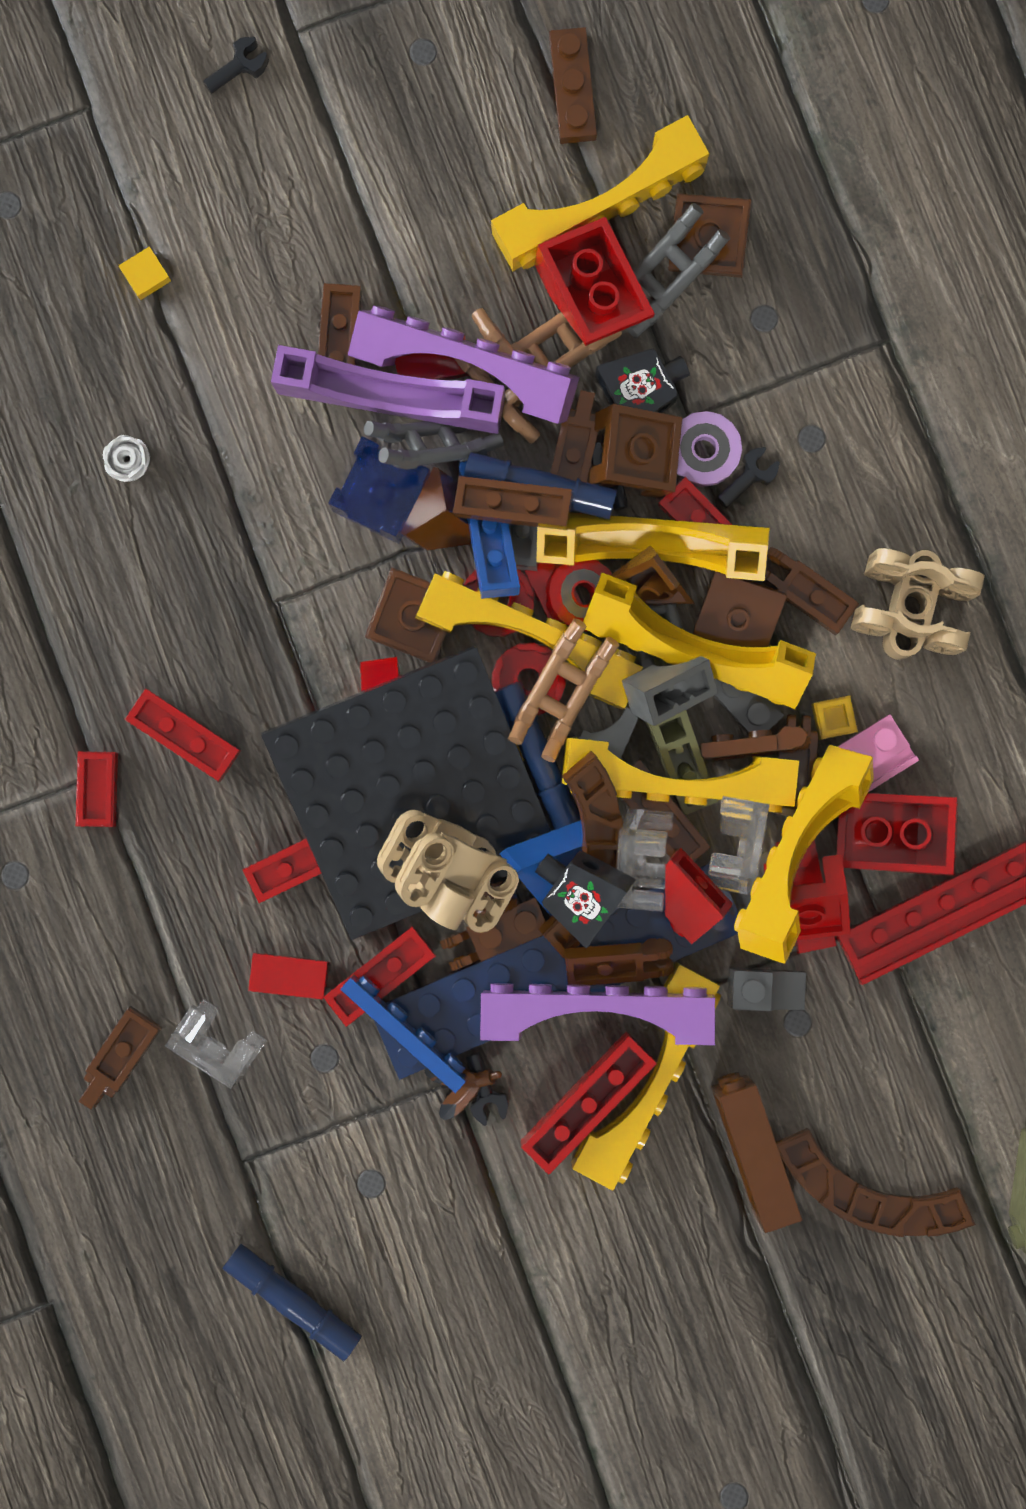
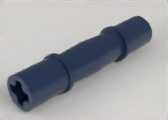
[464,452,617,520]
[495,680,581,830]
[222,1243,362,1362]

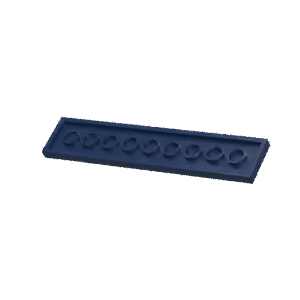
[374,861,738,1080]

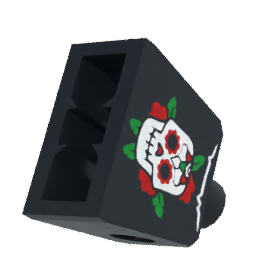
[595,349,690,413]
[535,851,636,948]

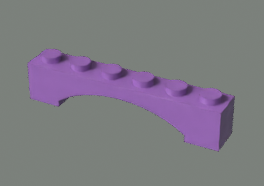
[348,305,580,424]
[271,345,505,434]
[480,983,715,1045]

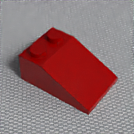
[534,217,655,346]
[837,793,958,876]

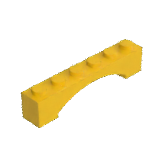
[491,115,709,271]
[536,512,770,581]
[415,571,643,709]
[583,573,816,709]
[562,738,799,813]
[734,745,874,964]
[571,962,721,1191]

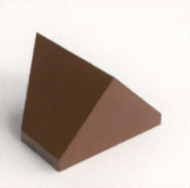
[400,467,472,550]
[611,545,695,606]

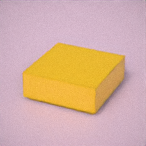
[119,246,171,300]
[811,696,858,740]

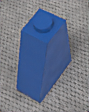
[499,820,583,916]

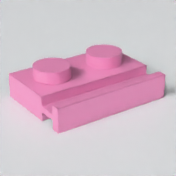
[837,714,919,792]

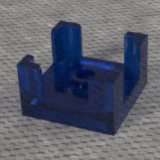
[328,436,430,544]

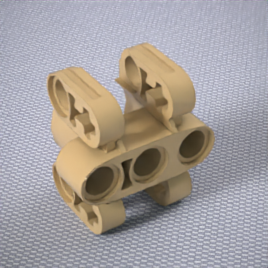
[851,548,985,660]
[377,810,519,933]

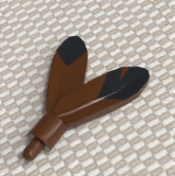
[424,1068,502,1120]

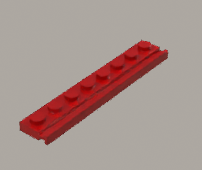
[836,840,1026,985]

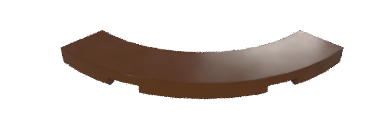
[539,751,624,959]
[776,1128,976,1237]

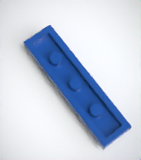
[459,462,520,599]
[340,975,467,1094]

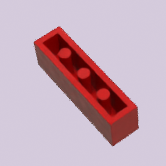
[521,1031,657,1175]

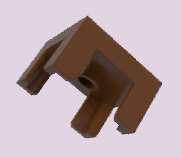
[589,404,683,499]

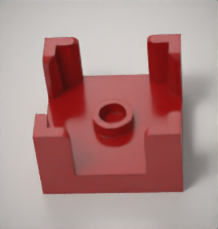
[763,854,851,940]

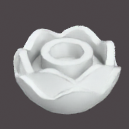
[103,435,150,482]

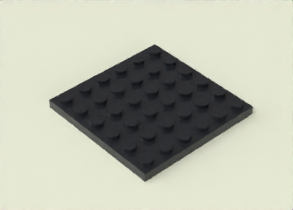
[261,645,551,940]

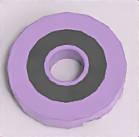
[677,411,742,487]

